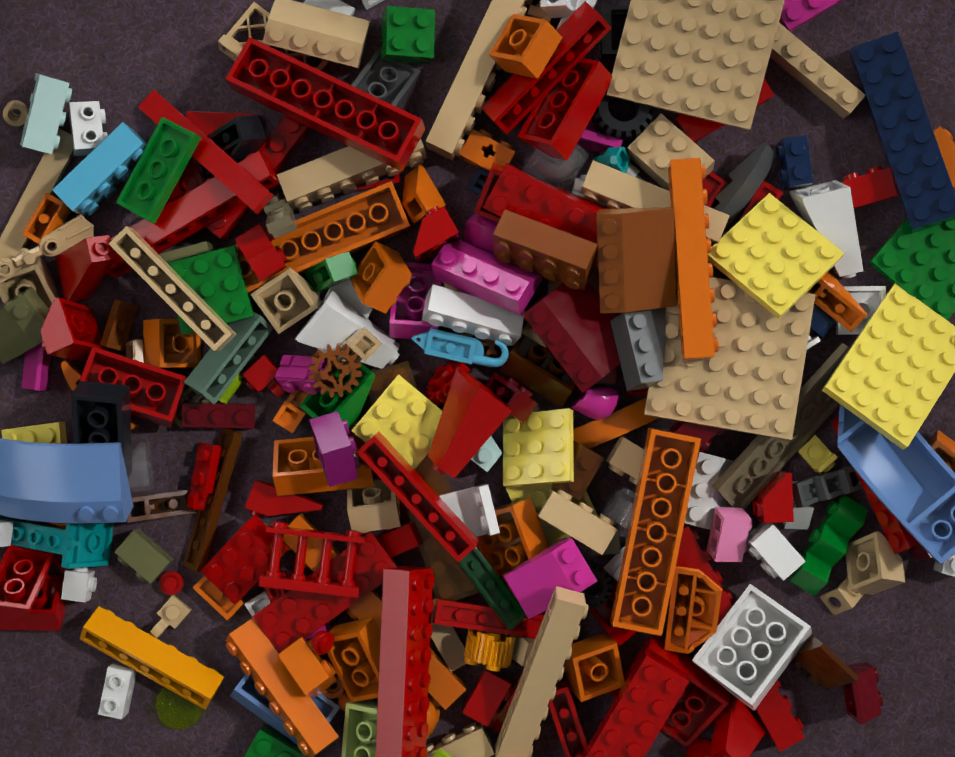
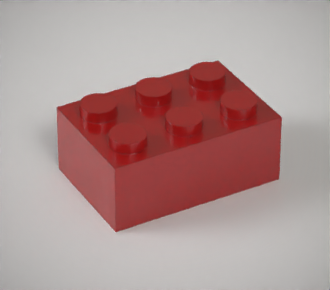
[200,515,290,605]

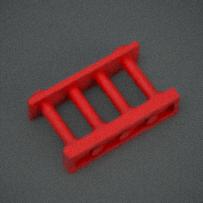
[259,521,366,598]

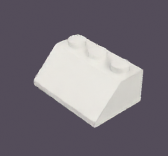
[684,452,734,530]

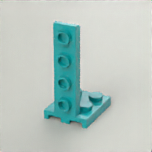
[0,517,114,569]

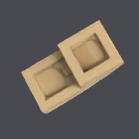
[332,327,382,376]

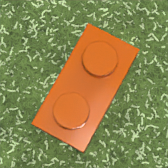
[193,576,245,621]

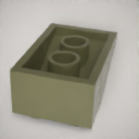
[0,287,49,364]

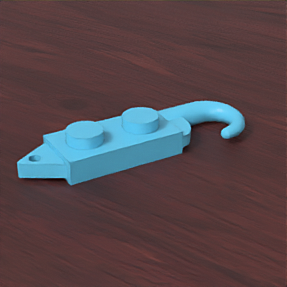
[412,328,509,367]

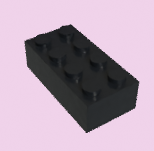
[71,381,132,478]

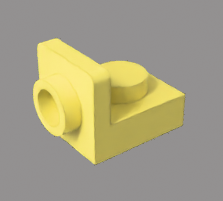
[797,435,838,473]

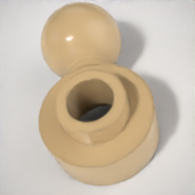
[3,100,29,126]

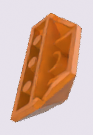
[664,566,722,654]

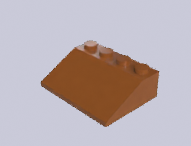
[596,207,676,313]

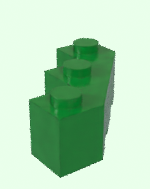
[790,494,868,596]

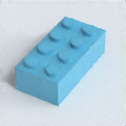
[52,122,147,217]

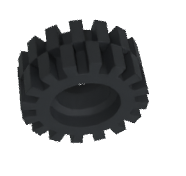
[580,563,613,609]

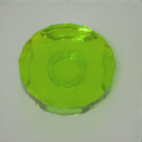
[155,687,204,729]

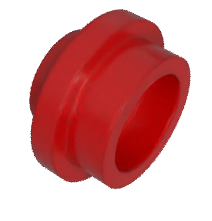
[159,571,184,595]
[311,631,334,655]

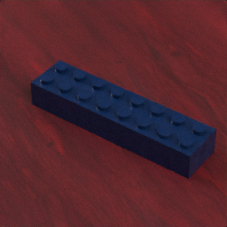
[850,31,955,234]

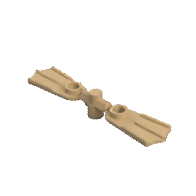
[0,214,94,284]

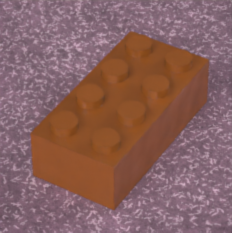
[493,210,598,291]

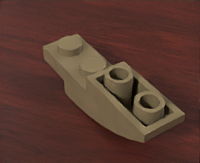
[264,190,297,239]

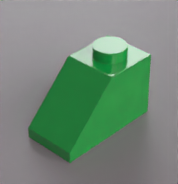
[305,251,358,293]

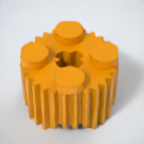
[463,629,516,672]

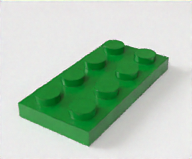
[116,117,202,224]

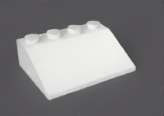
[692,584,812,711]

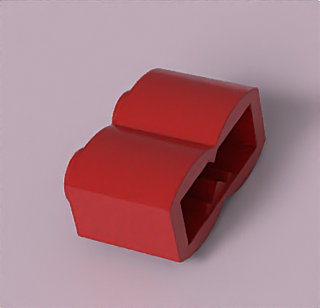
[235,224,288,282]

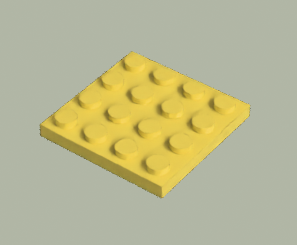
[707,193,844,319]

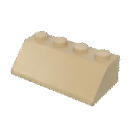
[263,0,370,69]

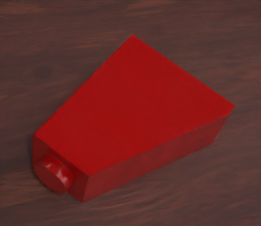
[710,695,766,757]

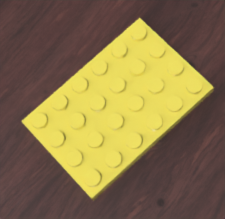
[822,283,955,450]

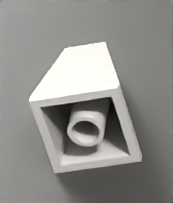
[789,180,863,278]
[295,291,400,369]

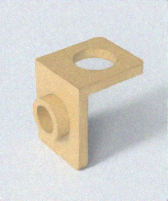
[820,576,864,615]

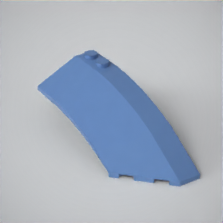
[837,404,955,565]
[0,438,133,523]

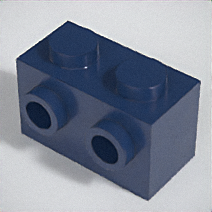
[776,135,814,190]

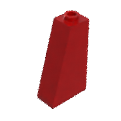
[55,235,115,302]

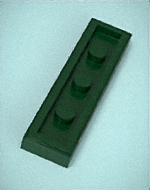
[449,547,527,631]

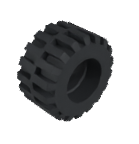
[591,89,654,144]

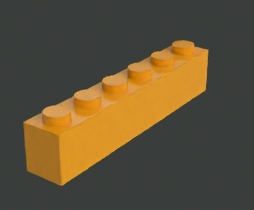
[80,606,224,710]

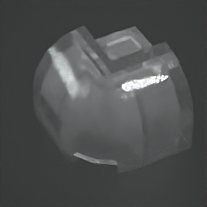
[523,144,590,188]

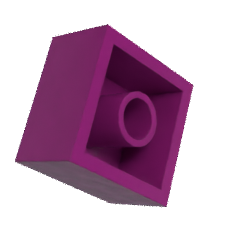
[310,411,360,487]

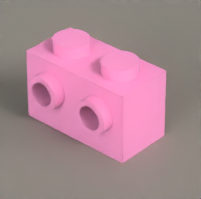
[706,507,752,562]

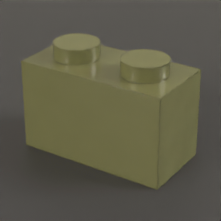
[114,528,174,584]

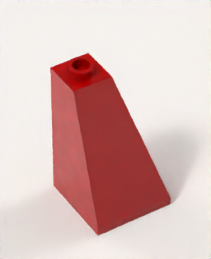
[428,366,512,479]

